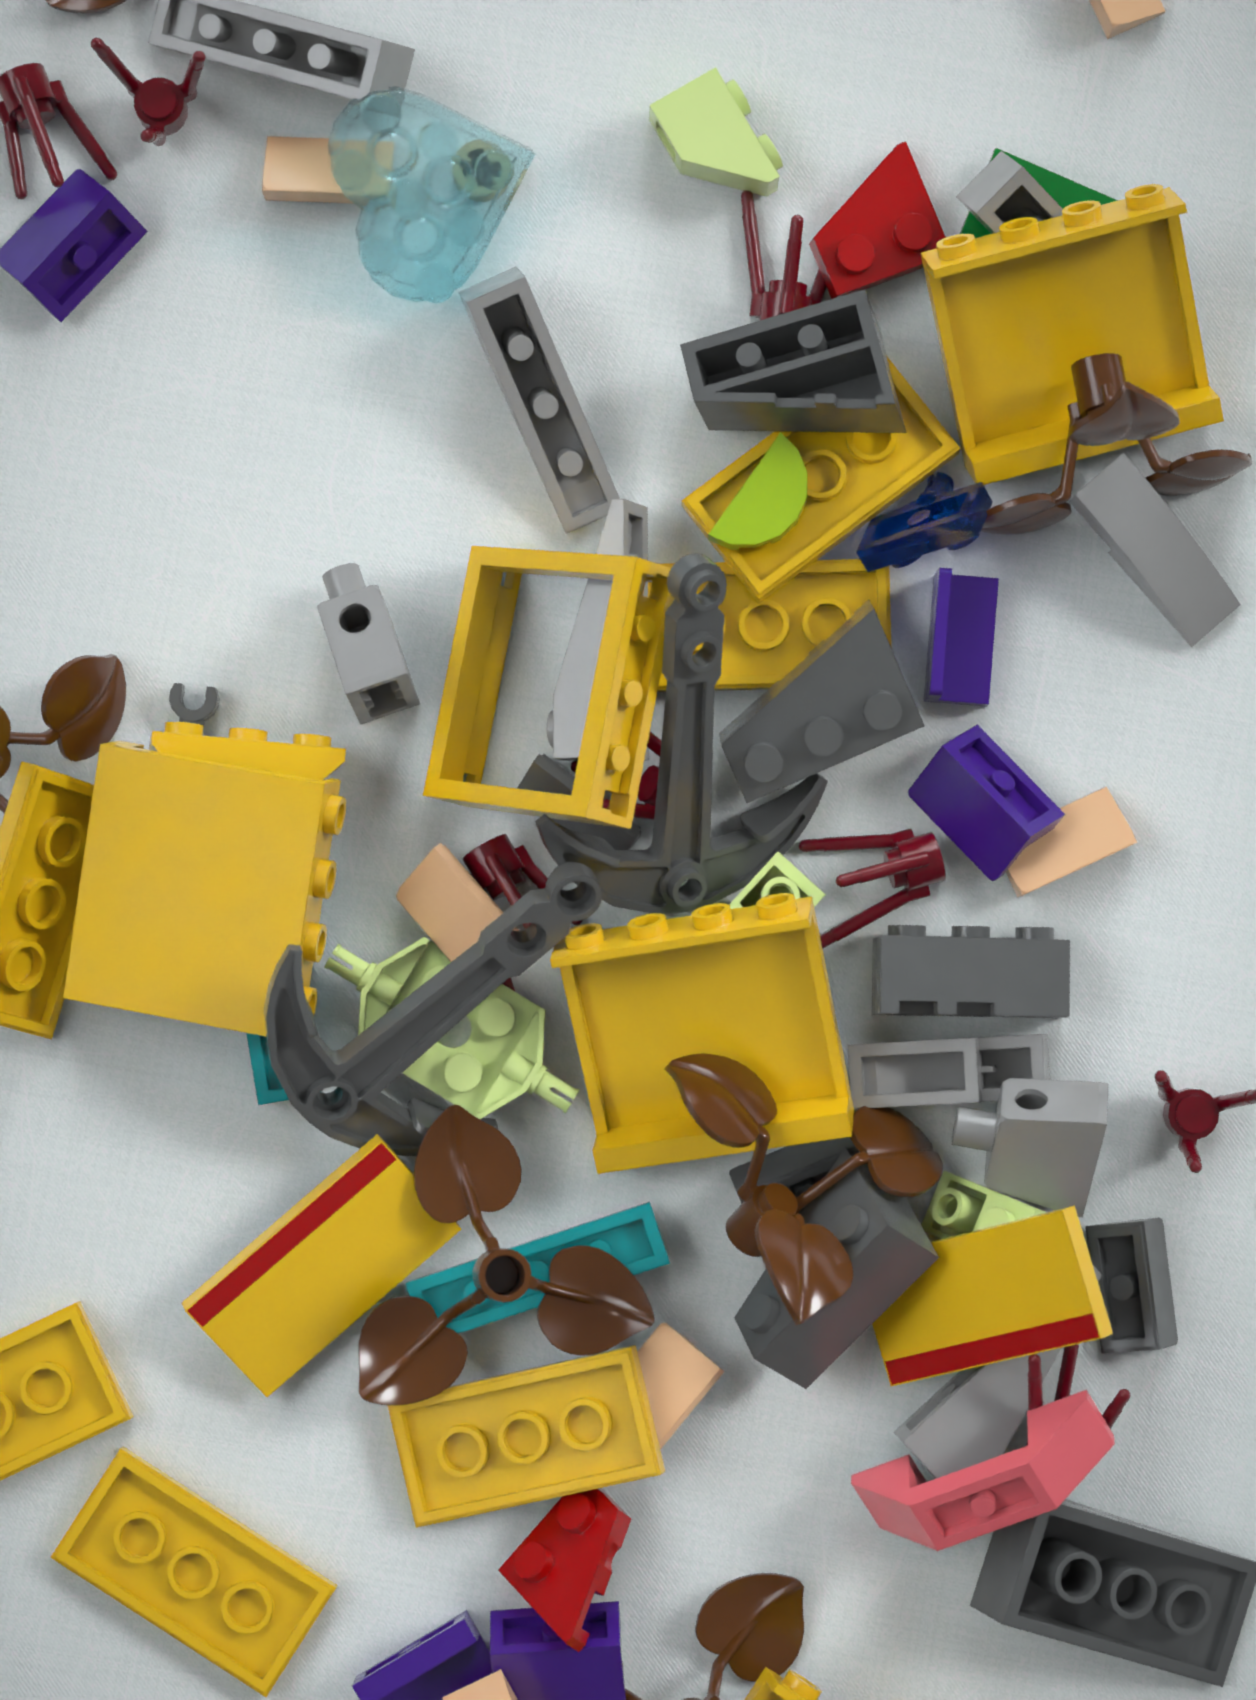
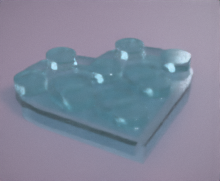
[327,86,536,303]

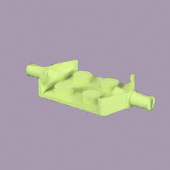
[324,937,580,1119]

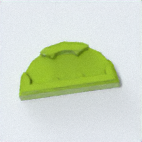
[708,432,807,550]

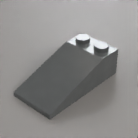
[970,1499,1256,1687]

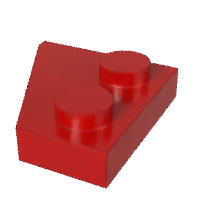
[809,141,946,299]
[498,1488,631,1652]

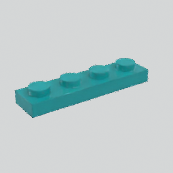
[406,1201,670,1334]

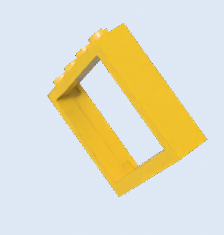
[423,546,674,829]

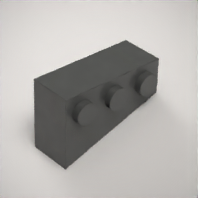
[680,289,907,433]
[719,599,925,803]
[872,925,1070,1018]
[734,1147,939,1389]

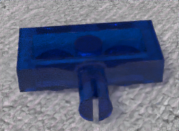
[856,472,993,572]

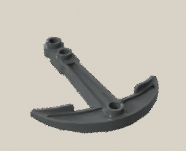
[535,554,828,914]
[264,862,602,1156]

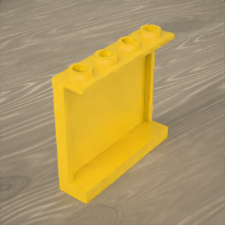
[920,184,1224,487]
[63,741,346,1037]
[550,893,855,1174]

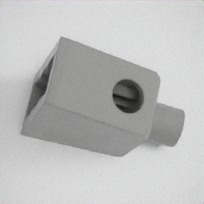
[317,563,420,725]
[952,1078,1108,1217]

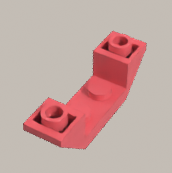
[851,1390,1115,1551]

